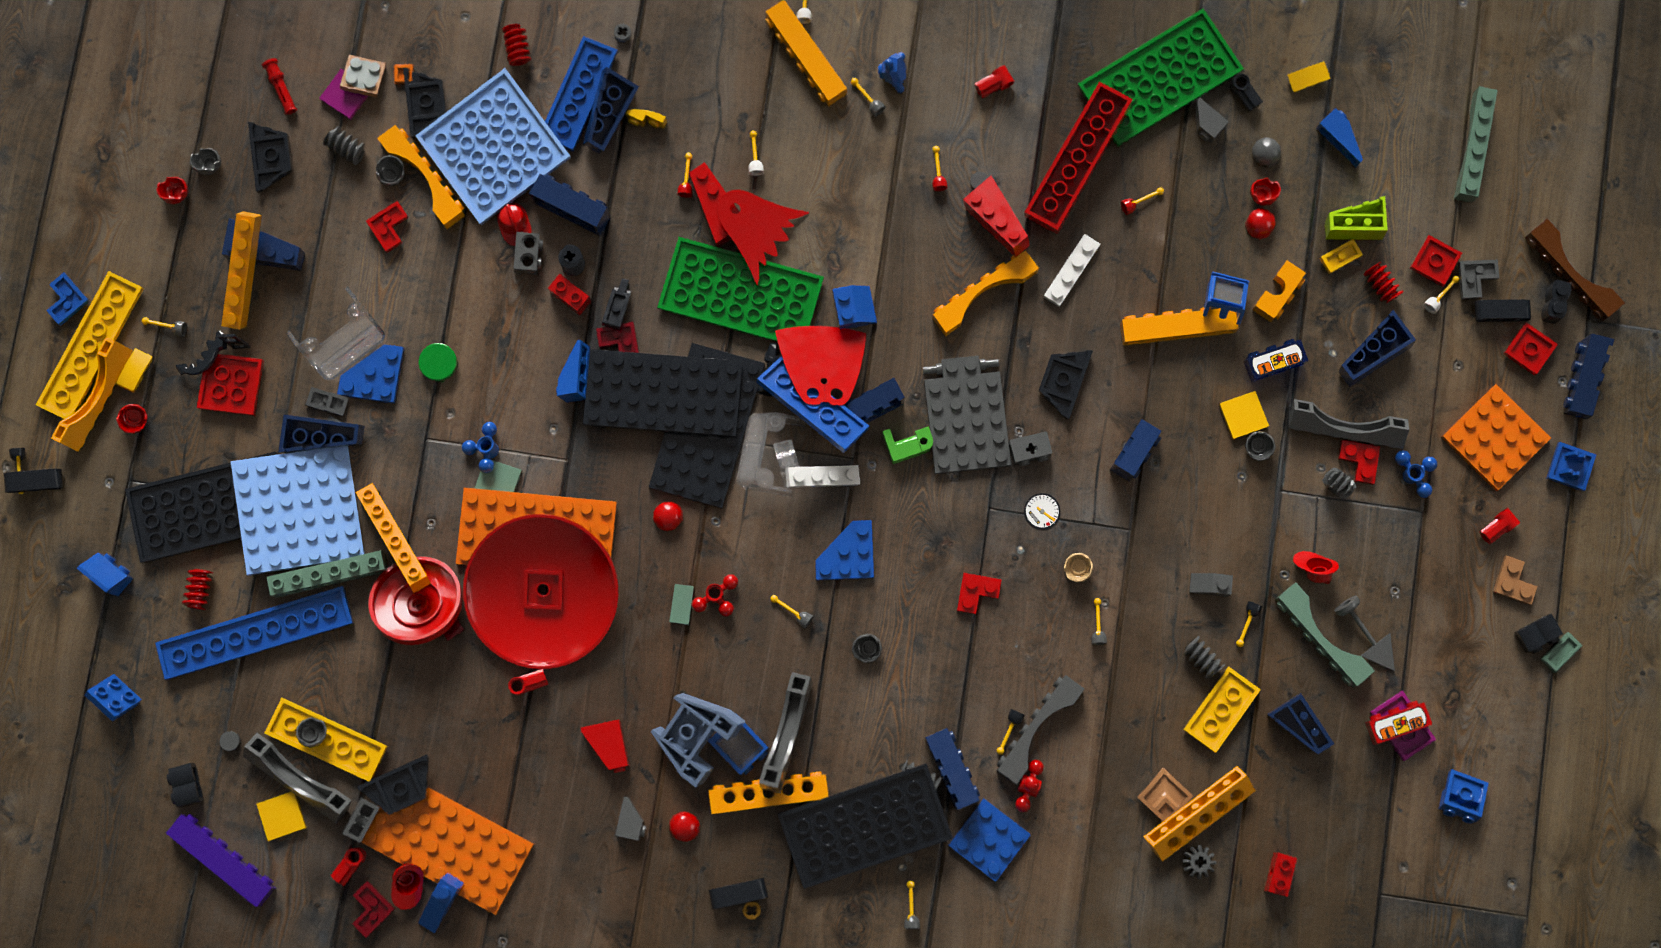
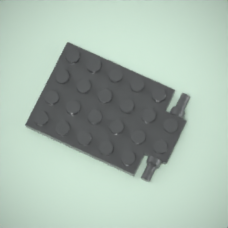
[923,355,1011,474]

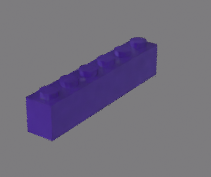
[166,814,276,907]

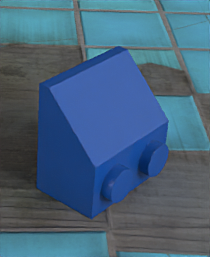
[832,285,877,329]
[77,553,133,596]

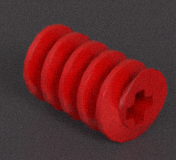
[502,24,531,66]
[1363,261,1404,304]
[182,569,213,610]

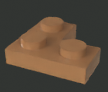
[1493,555,1537,605]

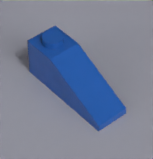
[1316,108,1363,167]
[556,340,590,403]
[418,873,464,933]

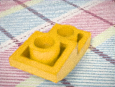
[1288,61,1331,92]
[626,109,667,129]
[116,348,153,393]

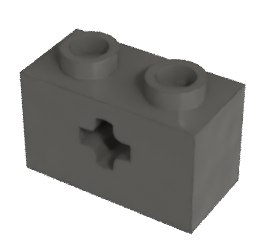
[1009,431,1053,467]
[342,797,380,843]

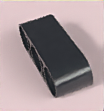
[1475,299,1531,322]
[4,469,63,493]
[708,878,768,910]

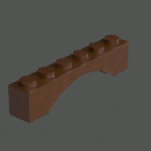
[1525,219,1625,321]

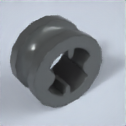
[614,24,631,42]

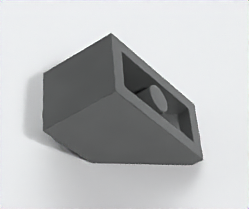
[1195,98,1229,143]
[1189,573,1233,597]
[615,797,646,841]

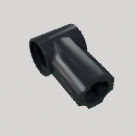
[1230,74,1263,112]

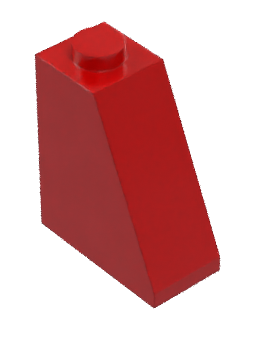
[580,719,630,773]

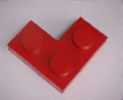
[366,201,409,253]
[1338,440,1380,485]
[957,573,1002,615]

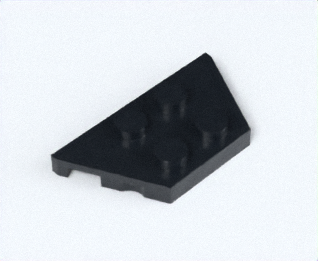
[403,68,447,139]
[248,122,293,193]
[1038,350,1093,420]
[357,754,429,815]

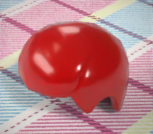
[156,177,188,205]
[1250,178,1281,206]
[1245,208,1276,239]
[116,404,148,434]
[653,502,683,531]
[669,811,700,842]

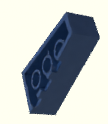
[583,67,639,154]
[222,218,305,271]
[1339,310,1416,387]
[1563,334,1615,419]
[844,378,905,424]
[278,414,365,453]
[925,728,980,810]

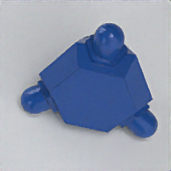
[878,52,906,93]

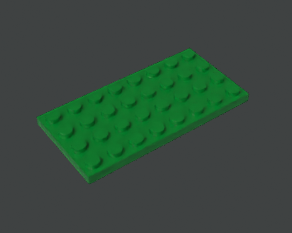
[1077,8,1244,147]
[657,237,824,342]

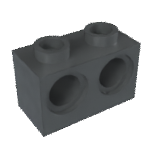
[514,232,543,275]

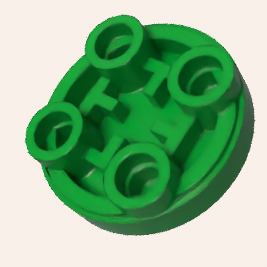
[419,343,458,382]

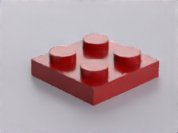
[1410,235,1462,287]
[1503,322,1558,376]

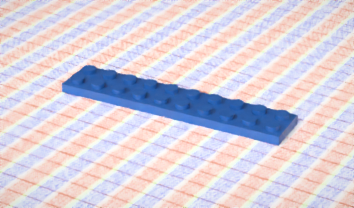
[155,586,354,680]

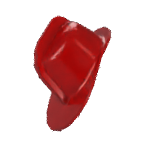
[497,203,532,246]
[1293,551,1339,584]
[391,864,424,910]

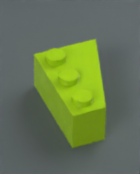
[1325,196,1388,240]

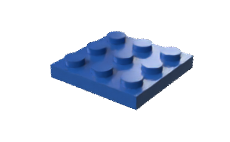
[948,798,1031,882]

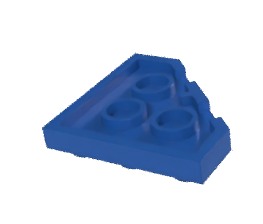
[337,344,405,404]
[815,520,874,581]

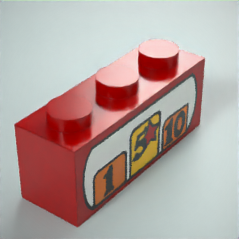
[1365,700,1433,745]

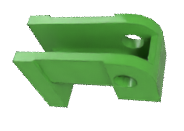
[882,426,933,464]

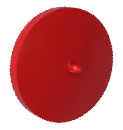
[368,557,463,645]

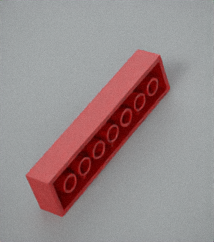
[1025,81,1133,235]

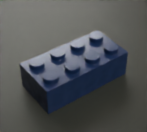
[529,174,611,236]

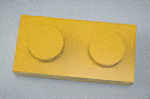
[1319,239,1363,274]

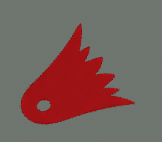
[717,190,809,285]

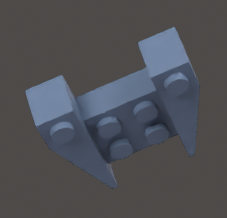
[651,693,746,787]

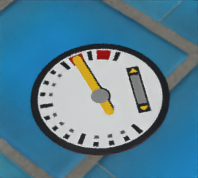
[1024,493,1060,529]

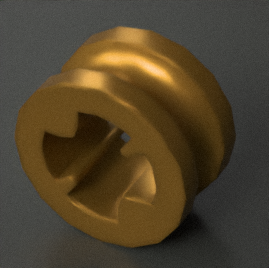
[743,901,761,920]

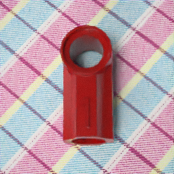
[974,65,1015,99]
[1479,507,1520,545]
[508,669,548,696]
[331,847,367,886]

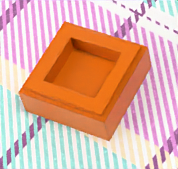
[394,64,414,84]

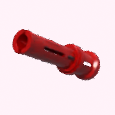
[262,58,297,115]

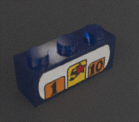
[1244,339,1309,383]

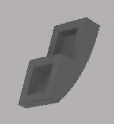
[305,387,349,416]

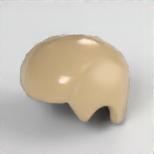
[1064,553,1093,583]

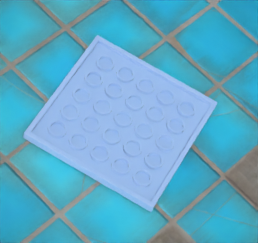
[416,68,571,225]
[231,446,364,576]

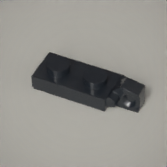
[601,278,631,330]

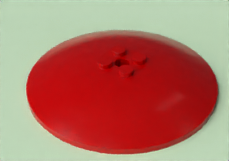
[463,514,619,669]

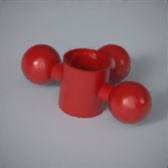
[691,574,738,617]
[1015,760,1044,812]

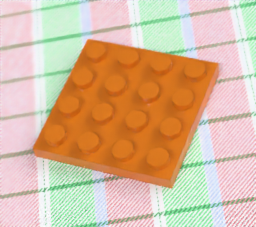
[1441,384,1551,492]

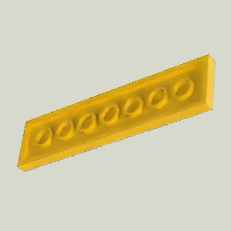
[36,271,144,419]

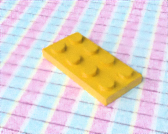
[1183,667,1261,753]

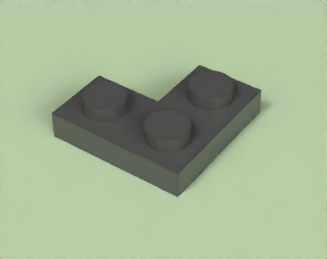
[1458,259,1499,300]

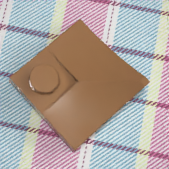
[1137,768,1193,821]

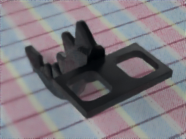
[176,330,251,375]

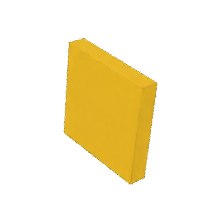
[1219,391,1269,440]
[256,792,307,841]

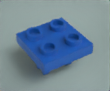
[1546,442,1596,491]
[84,674,142,722]

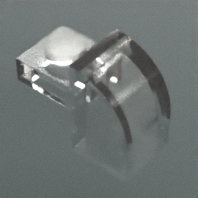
[773,439,799,487]

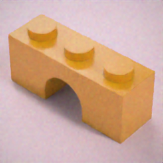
[1252,260,1306,322]

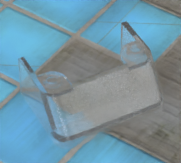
[287,286,385,380]
[737,412,806,497]

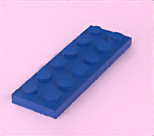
[545,36,618,152]
[756,356,869,453]

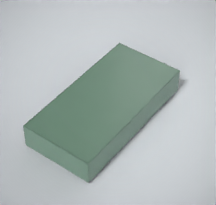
[669,584,694,625]
[1540,632,1582,673]

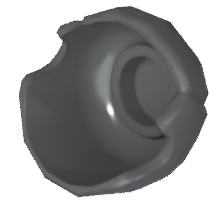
[1252,138,1281,167]
[189,148,221,176]
[376,155,404,186]
[1245,431,1276,461]
[852,633,883,663]
[296,717,327,748]

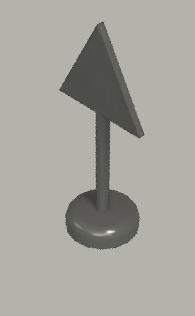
[1334,596,1395,671]

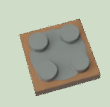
[340,55,386,98]

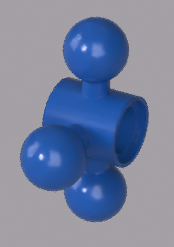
[462,422,499,473]
[1395,450,1437,498]

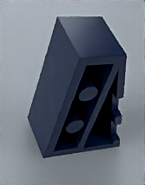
[1110,419,1161,482]
[1268,693,1334,754]

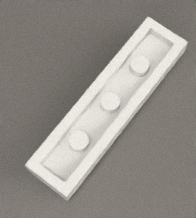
[1044,234,1100,307]
[785,465,860,488]

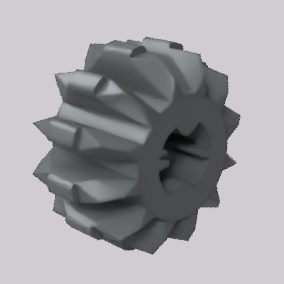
[1322,467,1356,499]
[1182,845,1216,879]

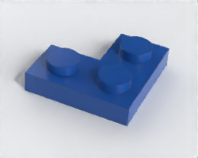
[46,272,90,326]

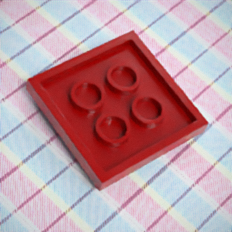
[196,354,264,416]

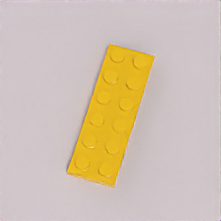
[265,698,388,781]

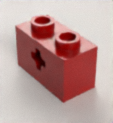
[548,273,592,316]
[1264,852,1297,897]

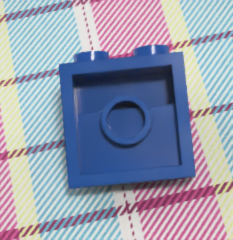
[1438,769,1489,824]

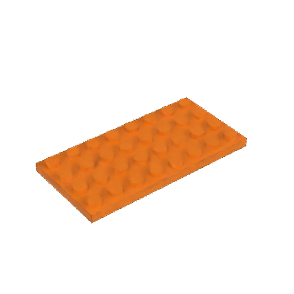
[456,488,617,565]
[361,787,534,915]

